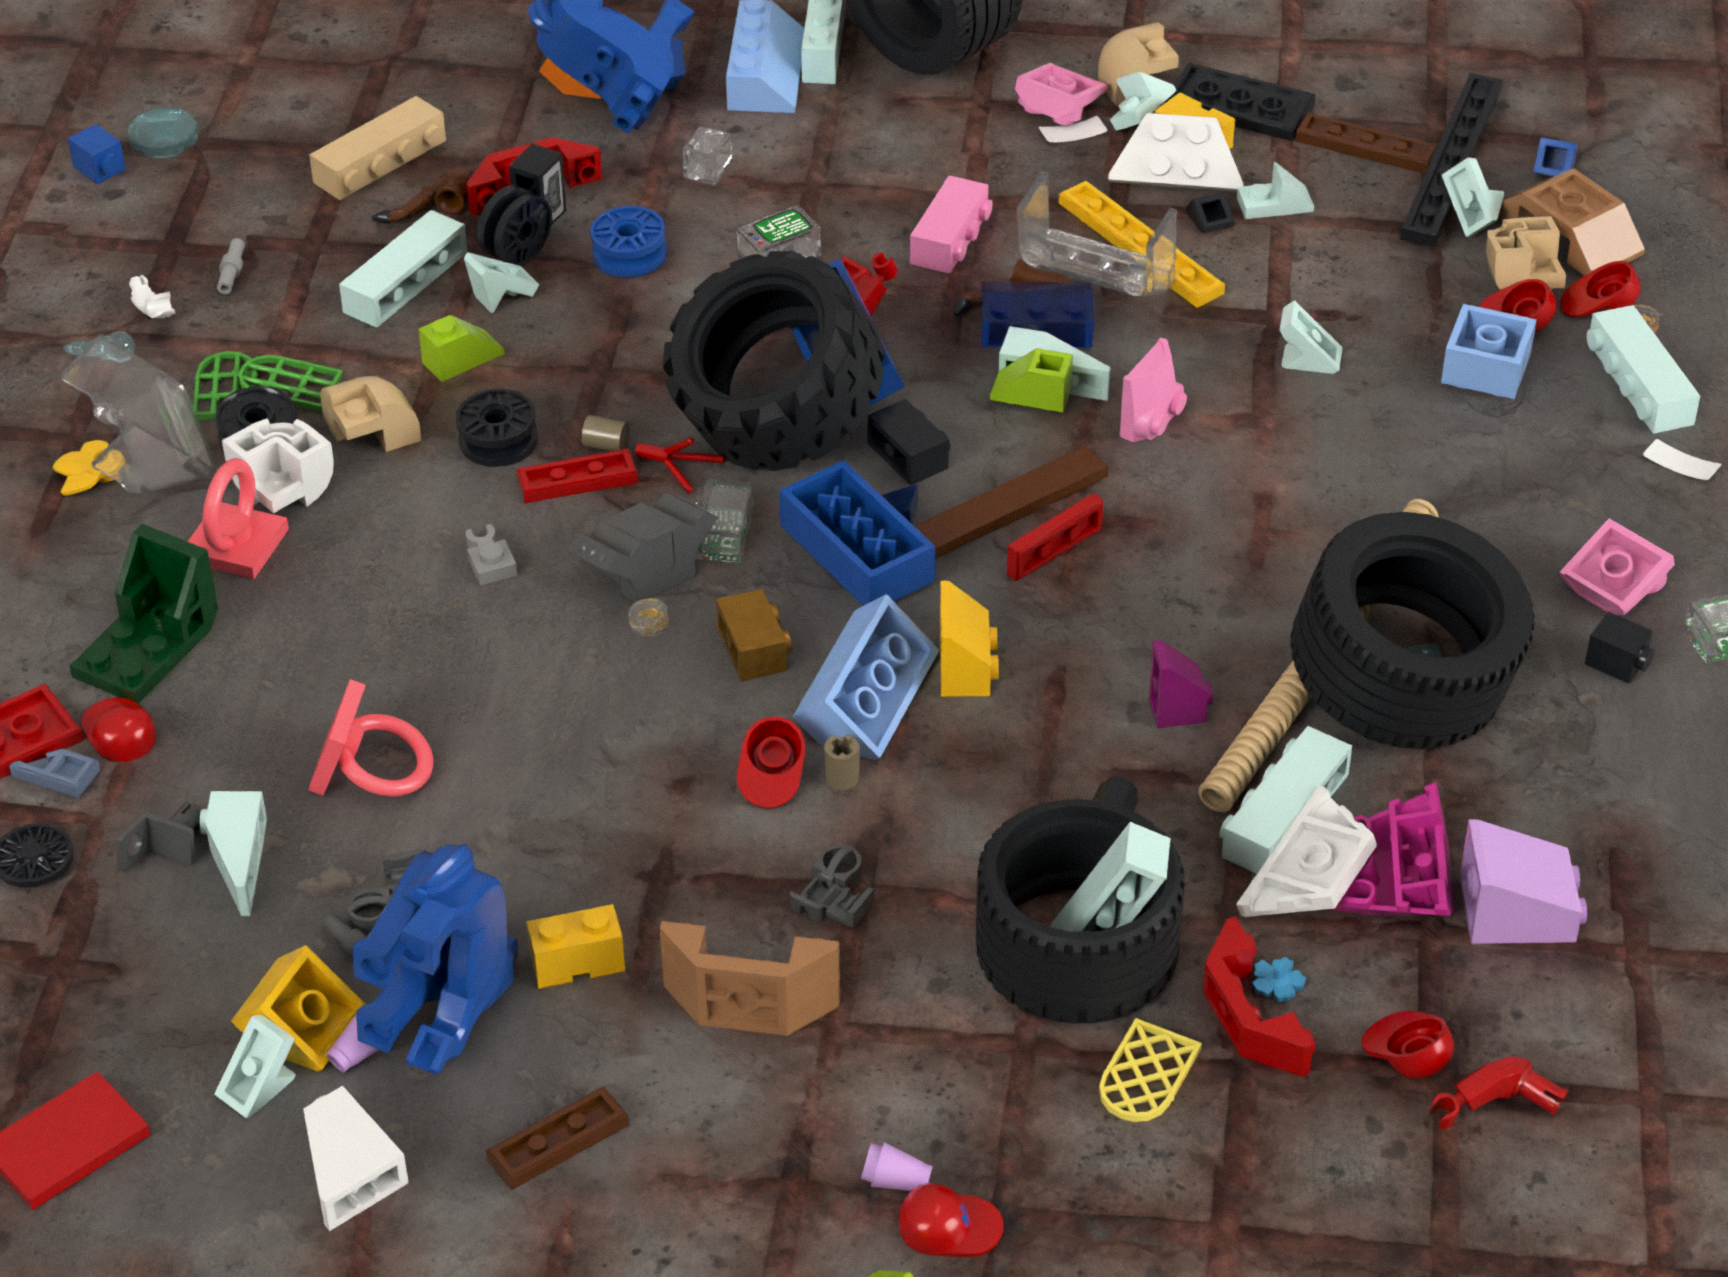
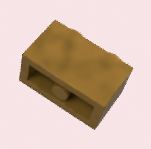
[716,589,792,681]

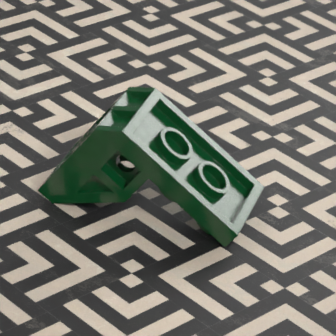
[69,524,218,704]

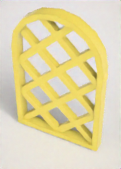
[1099,1018,1202,1122]

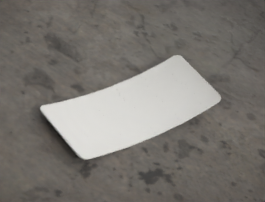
[1038,116,1107,142]
[1643,439,1721,480]

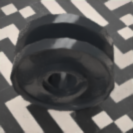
[477,185,553,266]
[215,386,297,454]
[456,388,538,467]

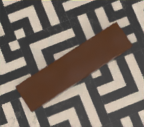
[1295,113,1438,174]

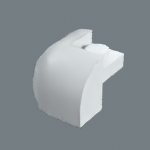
[222,418,334,513]

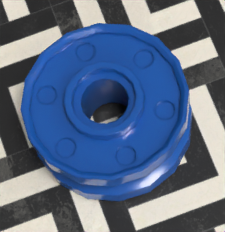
[590,205,667,278]

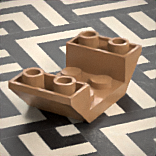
[1499,168,1645,276]
[660,921,840,1036]

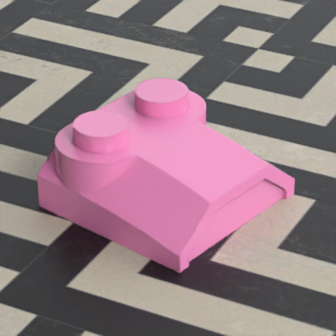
[1015,63,1108,126]
[1120,337,1187,442]
[1559,518,1675,615]

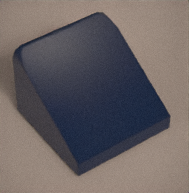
[881,485,918,524]

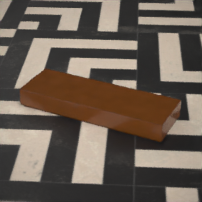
[486,1086,629,1191]

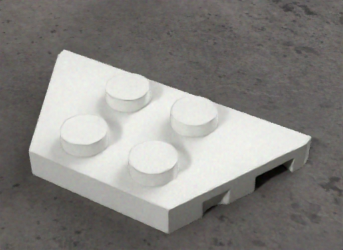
[1108,113,1243,192]
[1236,785,1377,917]

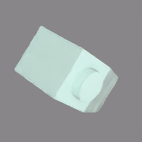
[999,326,1111,401]
[200,791,267,916]

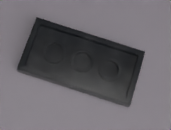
[1164,63,1316,141]

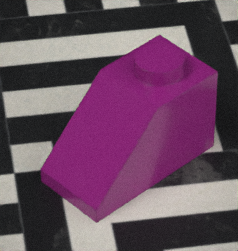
[1148,640,1213,728]

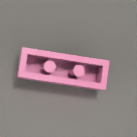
[910,175,992,274]

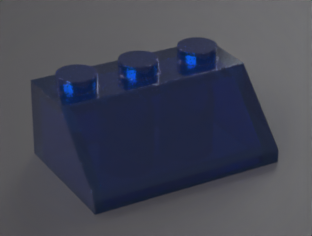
[981,282,1094,347]

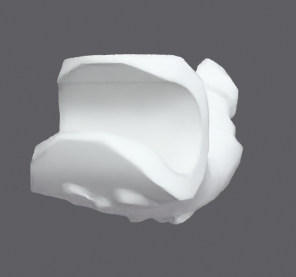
[129,275,176,319]

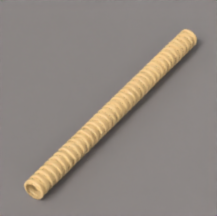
[1198,499,1439,813]

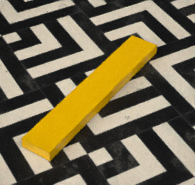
[1059,181,1225,308]

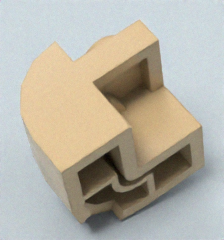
[1098,22,1179,105]
[1486,216,1566,290]
[320,376,422,452]

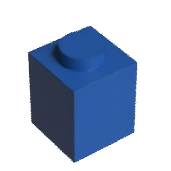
[68,124,126,184]
[1533,137,1578,176]

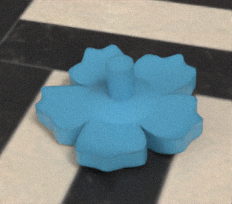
[1252,956,1306,1002]

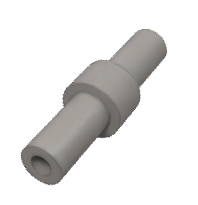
[217,238,245,294]

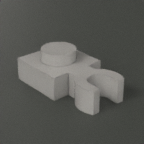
[466,524,518,585]

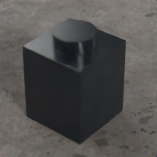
[1585,612,1654,683]

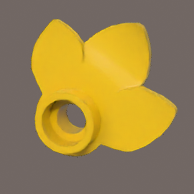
[52,440,125,496]

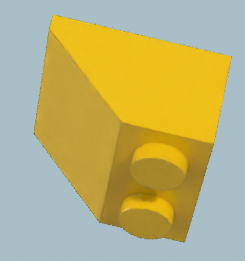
[940,581,999,697]
[231,945,366,1072]

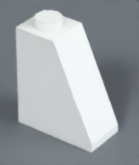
[303,1086,409,1231]

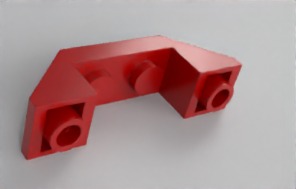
[467,137,602,215]
[1203,916,1316,1076]

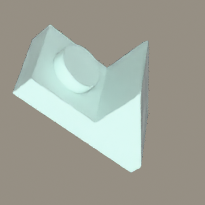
[1110,72,1177,131]
[1441,158,1504,238]
[1237,162,1314,219]
[464,252,539,313]
[1279,300,1343,374]
[214,1015,296,1119]

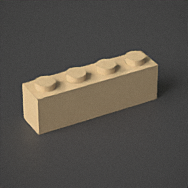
[309,96,446,200]

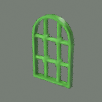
[192,351,258,420]
[238,355,343,412]

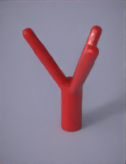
[635,437,725,493]

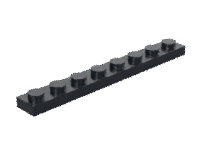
[1400,73,1503,247]

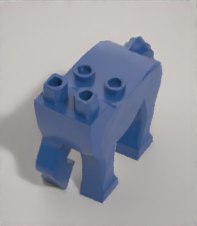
[527,0,695,133]
[353,844,518,1075]

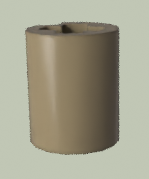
[581,415,630,452]
[824,735,860,790]

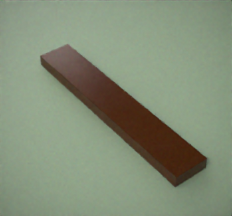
[915,446,1108,558]

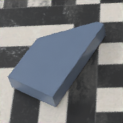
[9,749,101,798]

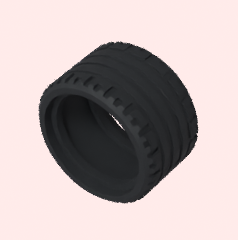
[976,799,1185,1024]

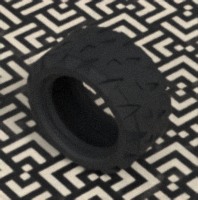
[663,251,884,471]

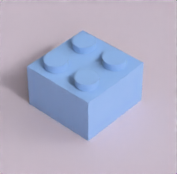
[1441,304,1537,399]

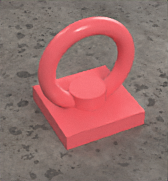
[188,458,289,579]
[308,679,434,797]

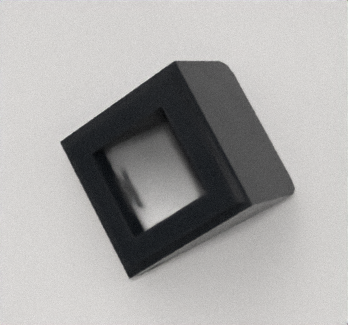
[1185,192,1235,233]

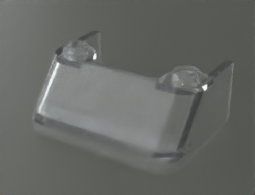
[1017,171,1177,297]
[60,334,216,495]

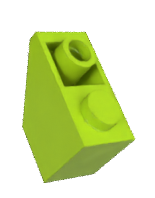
[990,348,1073,412]

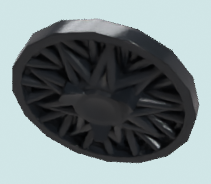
[0,823,74,887]

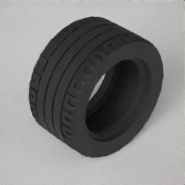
[846,0,1023,75]
[1290,512,1535,749]

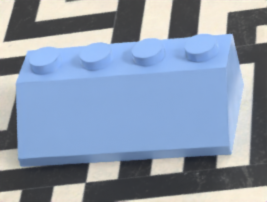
[726,0,804,113]
[793,594,939,761]

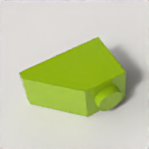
[418,315,505,382]

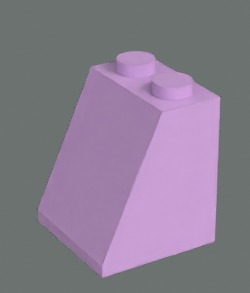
[1459,819,1587,944]

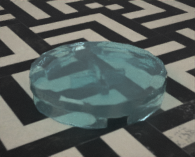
[128,108,198,158]

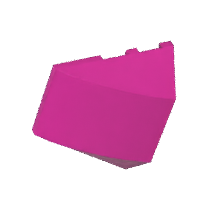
[1331,782,1455,916]

